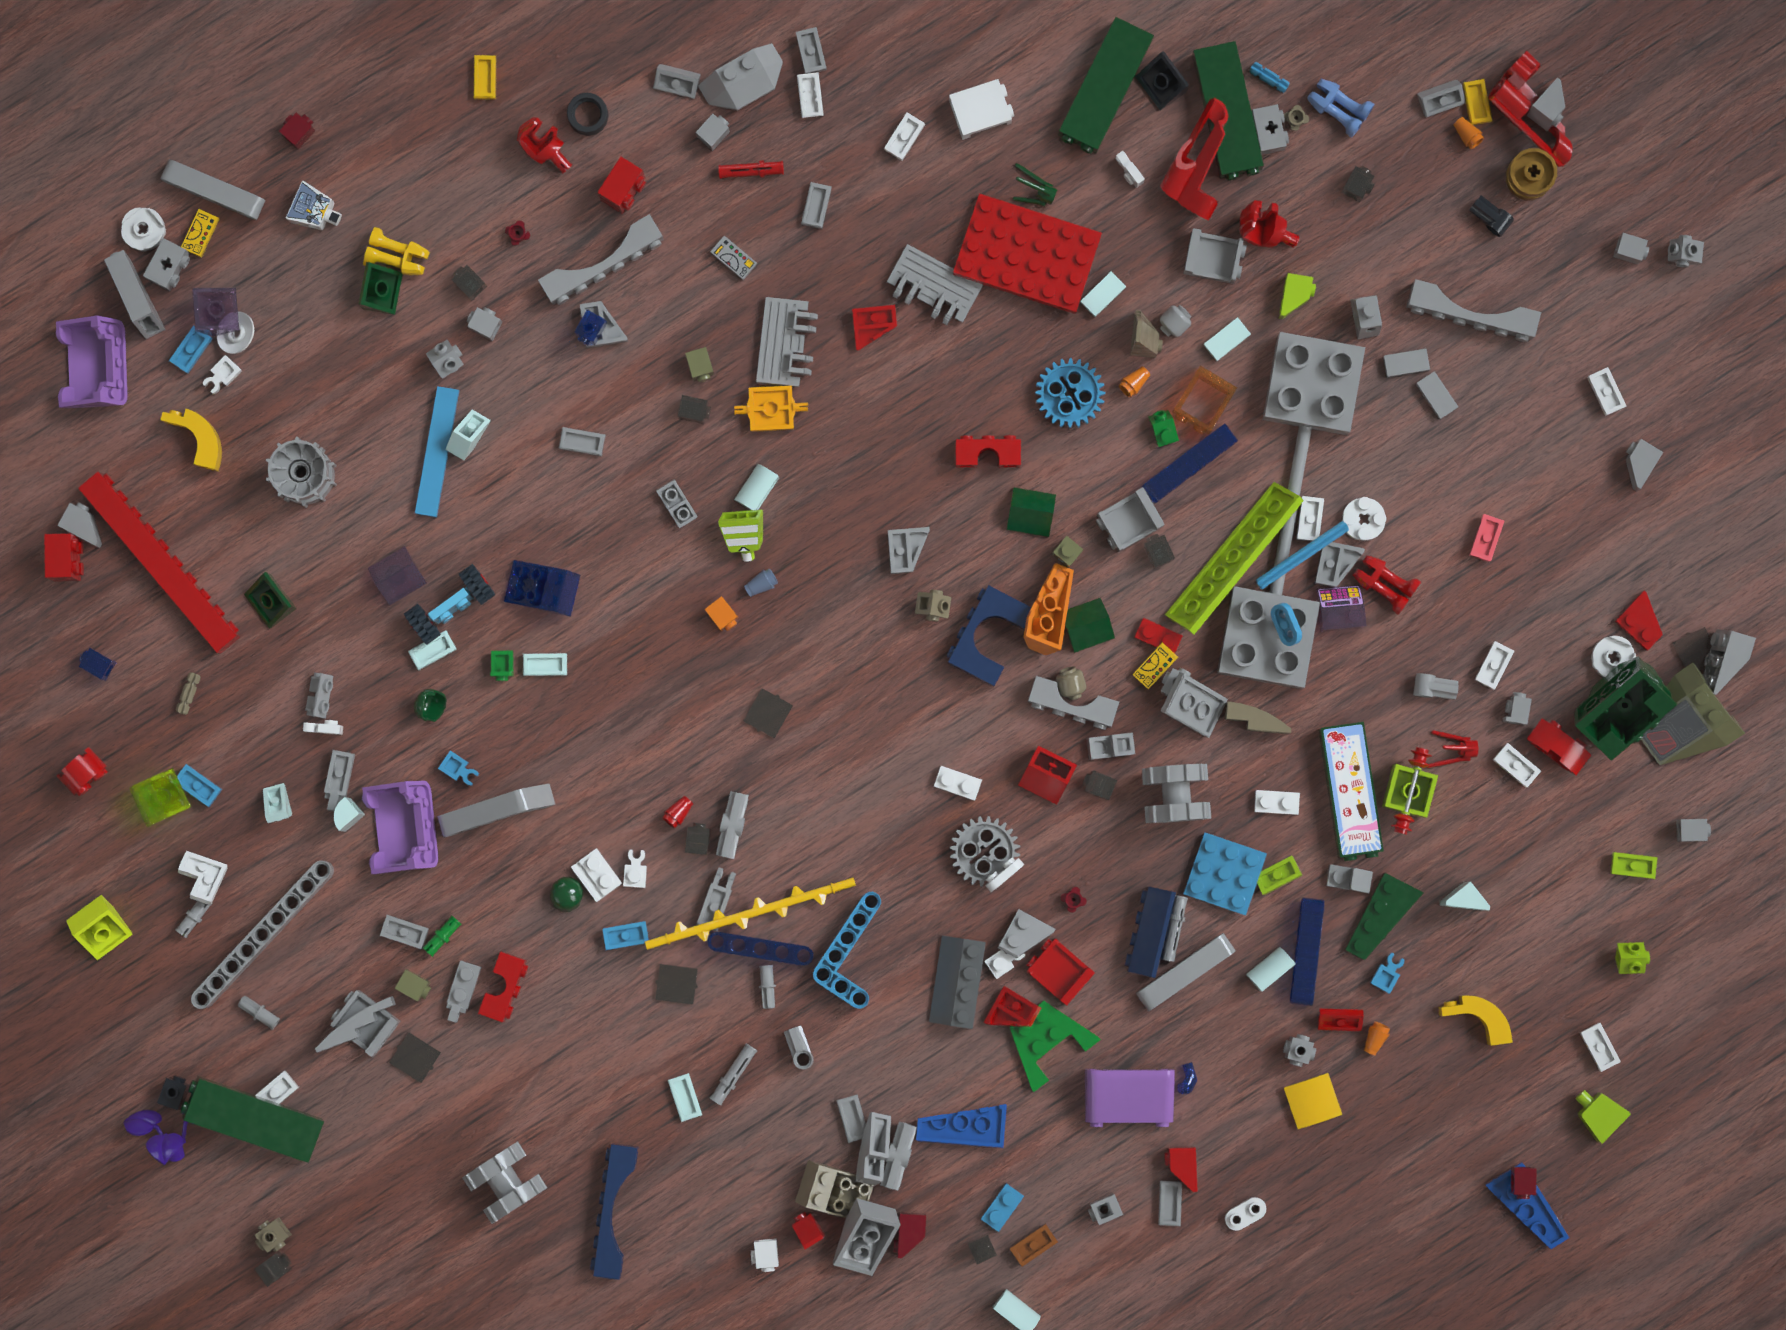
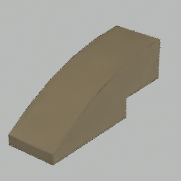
[1225,701,1291,734]

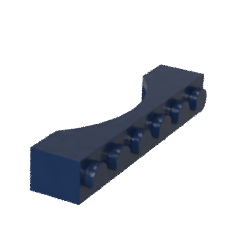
[590,1143,639,1280]

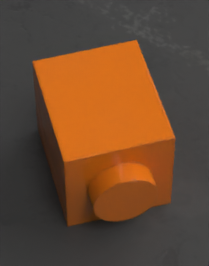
[705,596,738,631]

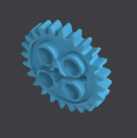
[1035,358,1105,429]

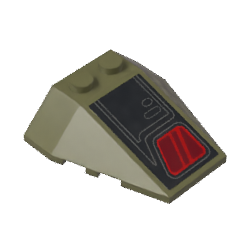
[1641,662,1745,765]

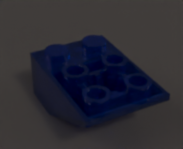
[504,560,581,617]

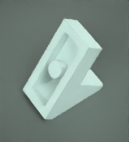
[263,783,292,823]

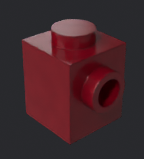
[279,112,315,149]

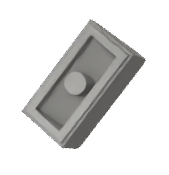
[653,64,701,99]
[1417,80,1466,117]

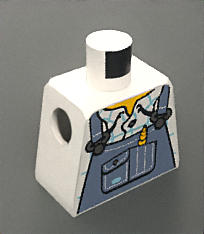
[286,181,342,230]

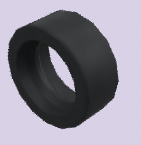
[567,92,609,136]

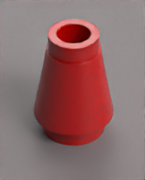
[662,796,693,828]

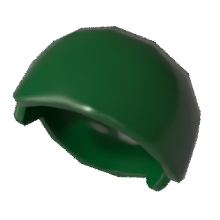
[414,689,447,722]
[550,877,583,912]

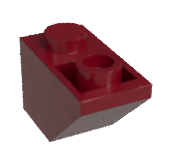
[893,1212,926,1258]

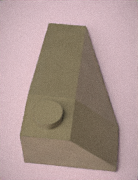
[1130,310,1163,358]

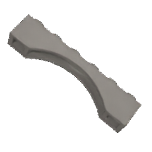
[538,214,664,305]
[1406,279,1541,342]

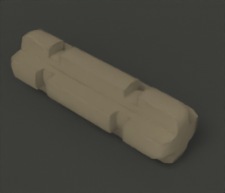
[176,672,201,715]

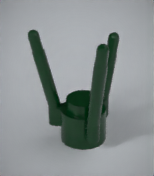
[1013,163,1058,207]

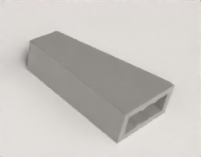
[104,250,166,339]

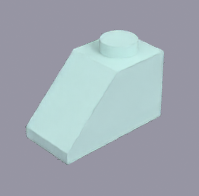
[445,410,490,460]

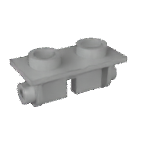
[305,672,333,719]

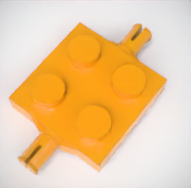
[734,386,808,432]

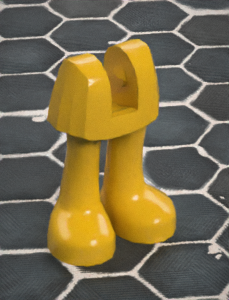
[363,227,430,275]

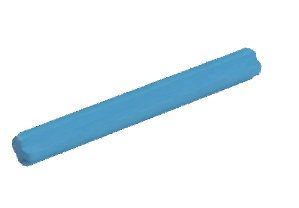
[1256,521,1349,589]

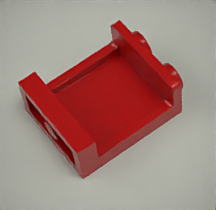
[1026,938,1095,1006]

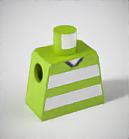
[718,510,763,561]

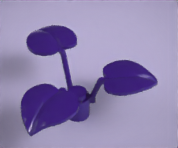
[123,1110,188,1165]

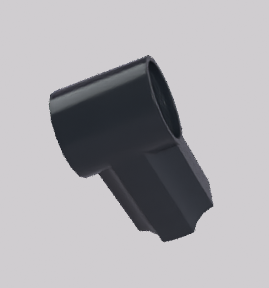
[1469,195,1514,237]

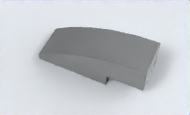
[856,1112,891,1185]

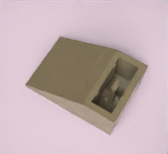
[795,1160,874,1218]

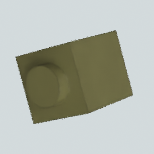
[685,347,714,382]
[1052,536,1083,568]
[395,969,431,1001]

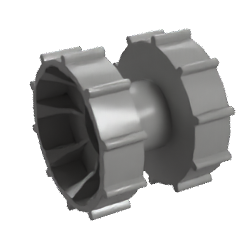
[266,437,337,508]
[1142,764,1211,823]
[462,1141,547,1224]

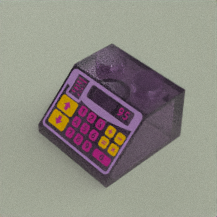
[1316,585,1367,632]

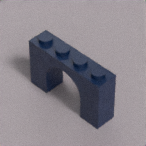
[946,585,1031,687]

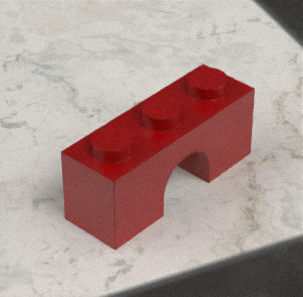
[956,435,1021,468]
[478,951,529,1022]

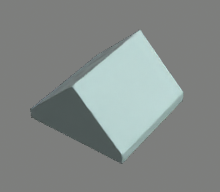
[1440,882,1490,911]

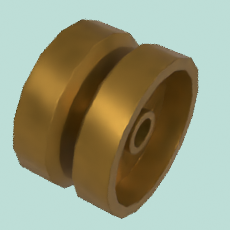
[1506,148,1557,200]

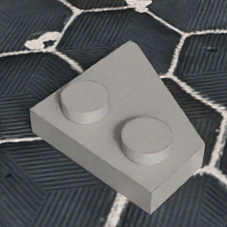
[580,301,628,348]
[998,909,1055,958]

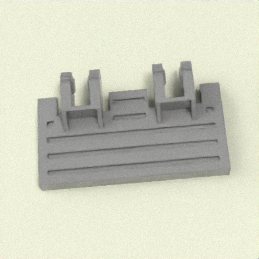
[887,244,983,325]
[756,297,818,387]

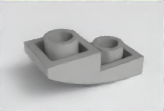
[656,479,698,528]

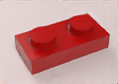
[1134,618,1183,654]
[1317,1008,1364,1031]

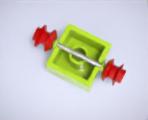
[1382,747,1438,835]

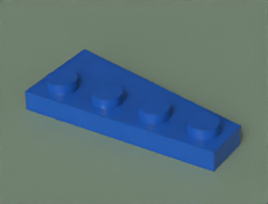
[916,1104,1007,1148]
[1485,1162,1569,1249]

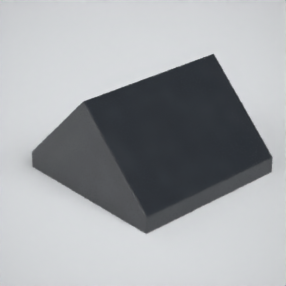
[1135,51,1189,111]

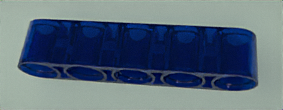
[1141,423,1239,504]
[1290,897,1324,1006]
[707,932,814,965]

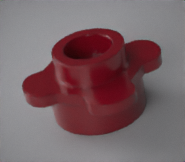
[505,220,530,246]
[1061,887,1087,913]

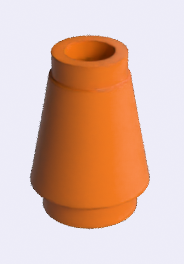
[1453,117,1484,149]
[1119,366,1150,397]
[1364,1021,1390,1055]

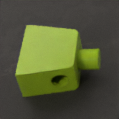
[1575,1090,1631,1144]

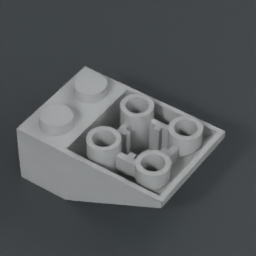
[1702,629,1756,695]

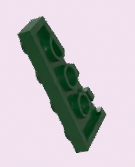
[1345,873,1424,960]

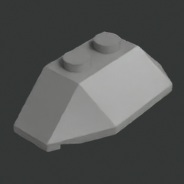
[698,43,783,111]

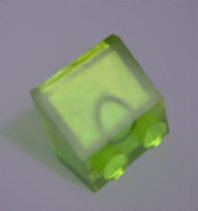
[129,768,191,828]

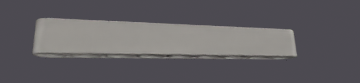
[191,861,334,1009]

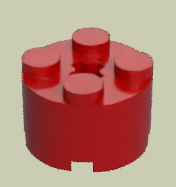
[56,747,108,796]

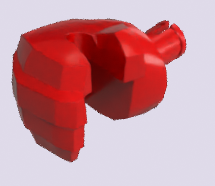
[517,117,572,174]
[1239,200,1299,248]

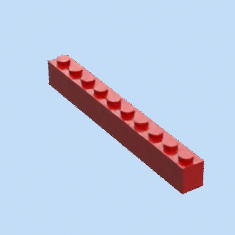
[78,472,240,654]

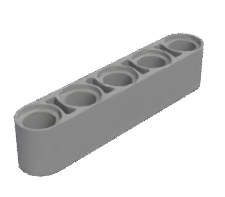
[160,159,265,220]
[1136,933,1236,1011]

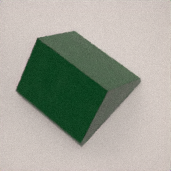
[358,262,403,315]
[1006,487,1056,537]
[244,572,297,629]
[1065,598,1115,653]

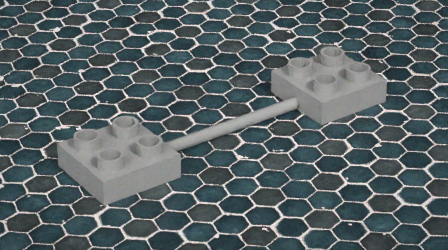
[1217,332,1365,689]

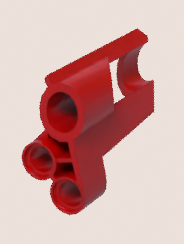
[1488,51,1573,167]
[1160,98,1228,221]

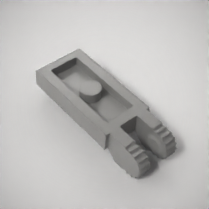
[697,867,736,932]

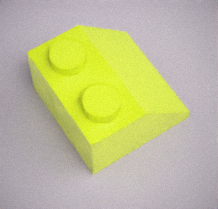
[66,895,133,960]

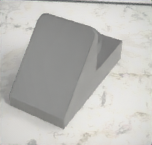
[1326,864,1373,893]

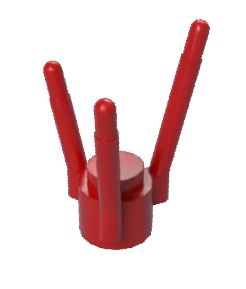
[1427,730,1479,768]

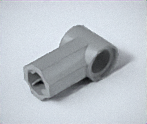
[1413,673,1459,700]
[784,1025,814,1070]

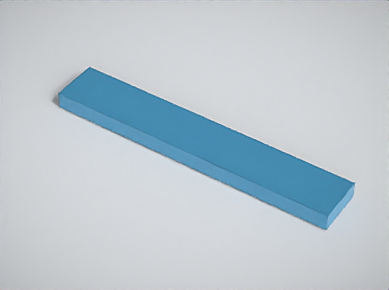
[415,386,459,518]

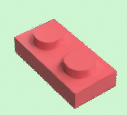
[1469,514,1504,562]

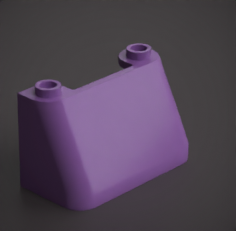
[56,316,127,408]
[362,781,438,874]
[1085,1069,1175,1127]

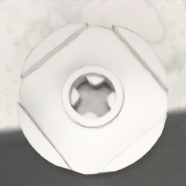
[121,208,166,252]
[1342,497,1386,541]
[1591,636,1636,677]

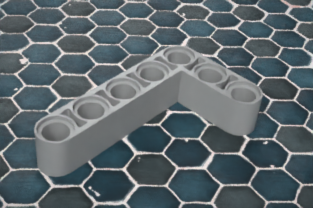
[437,784,556,838]

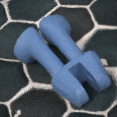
[1307,78,1375,138]

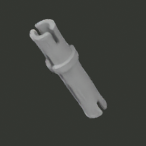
[1161,895,1188,962]
[710,1043,757,1105]

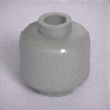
[1160,305,1192,337]

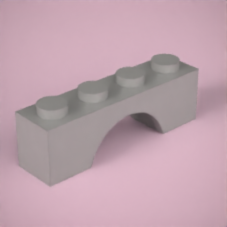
[1028,676,1119,730]

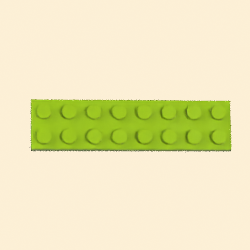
[1165,482,1304,634]

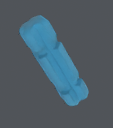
[1249,62,1290,93]

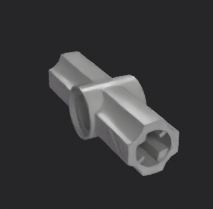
[716,791,749,859]
[880,1121,917,1190]

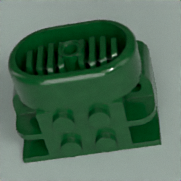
[1574,656,1677,761]

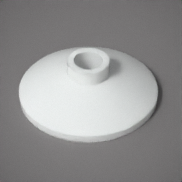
[217,312,254,354]

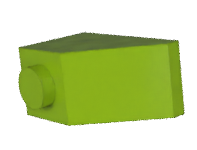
[1278,273,1316,319]

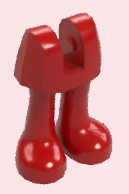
[1353,555,1421,615]

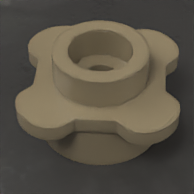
[1284,105,1309,131]

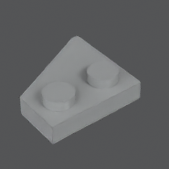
[888,527,930,574]
[1315,542,1365,588]

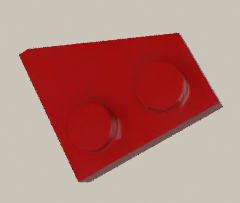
[852,305,897,350]
[1615,591,1663,651]
[983,986,1041,1027]

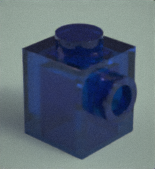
[574,310,608,346]

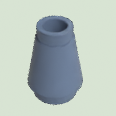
[744,569,778,597]

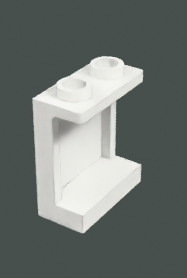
[949,79,1014,140]

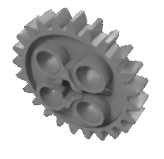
[950,816,1020,887]

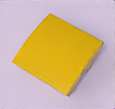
[1284,1073,1342,1129]

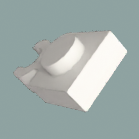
[1115,151,1145,188]
[203,355,242,394]
[303,720,343,735]
[623,850,647,888]
[984,950,1025,979]

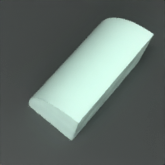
[734,464,779,510]
[334,797,365,832]
[1246,947,1296,992]
[993,1289,1041,1330]

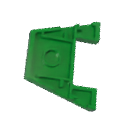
[1009,1001,1101,1092]

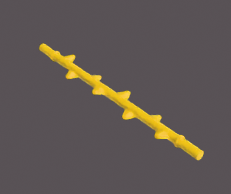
[644,878,856,950]

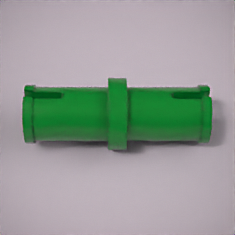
[423,915,462,957]

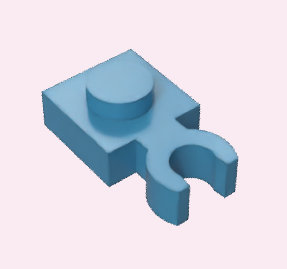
[438,751,479,786]
[1370,953,1404,994]

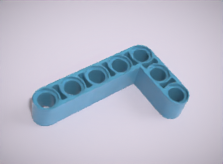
[813,892,881,1009]

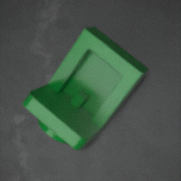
[1148,410,1179,447]
[490,650,514,681]

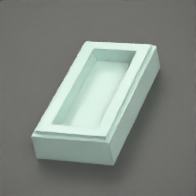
[1080,272,1126,317]
[1204,317,1251,361]
[408,630,457,670]
[523,653,567,676]
[668,1073,702,1122]

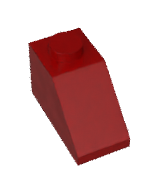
[1164,1146,1198,1192]
[792,1211,825,1249]

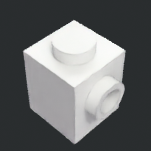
[751,1238,779,1272]

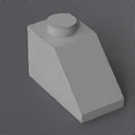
[1527,78,1565,131]
[1626,439,1663,491]
[57,502,102,548]

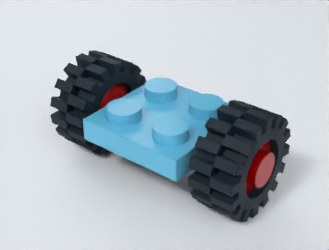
[404,564,495,645]

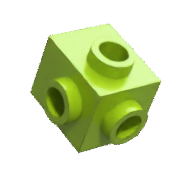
[1615,942,1650,974]

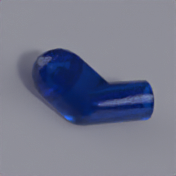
[1177,1062,1197,1094]

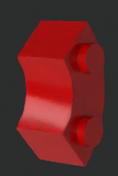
[1527,718,1591,776]

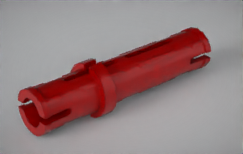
[718,160,784,179]

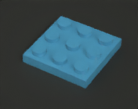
[1184,833,1267,916]

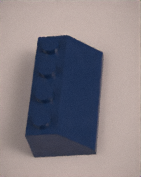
[1124,886,1176,978]

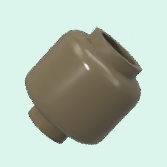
[1056,666,1087,700]

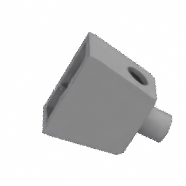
[1350,295,1382,339]

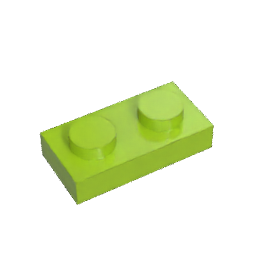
[1610,852,1658,879]
[1257,856,1303,895]

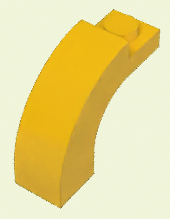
[161,409,222,471]
[1438,995,1513,1046]

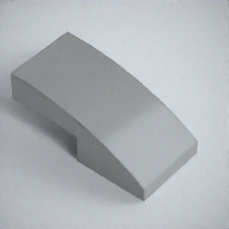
[1086,733,1135,760]

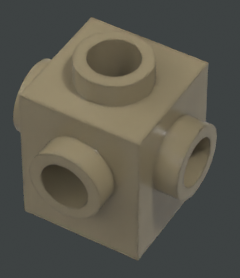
[915,590,951,622]
[255,1218,292,1253]

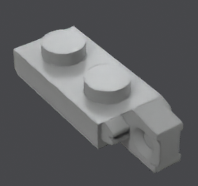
[324,750,355,812]
[446,960,482,1023]

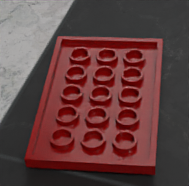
[953,193,1102,314]

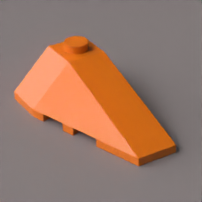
[1024,563,1074,655]

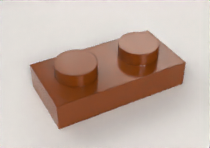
[1009,1223,1058,1267]

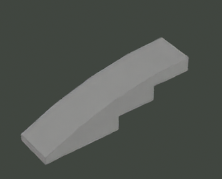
[315,996,396,1053]

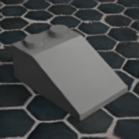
[832,1198,900,1276]

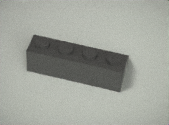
[929,935,986,1029]

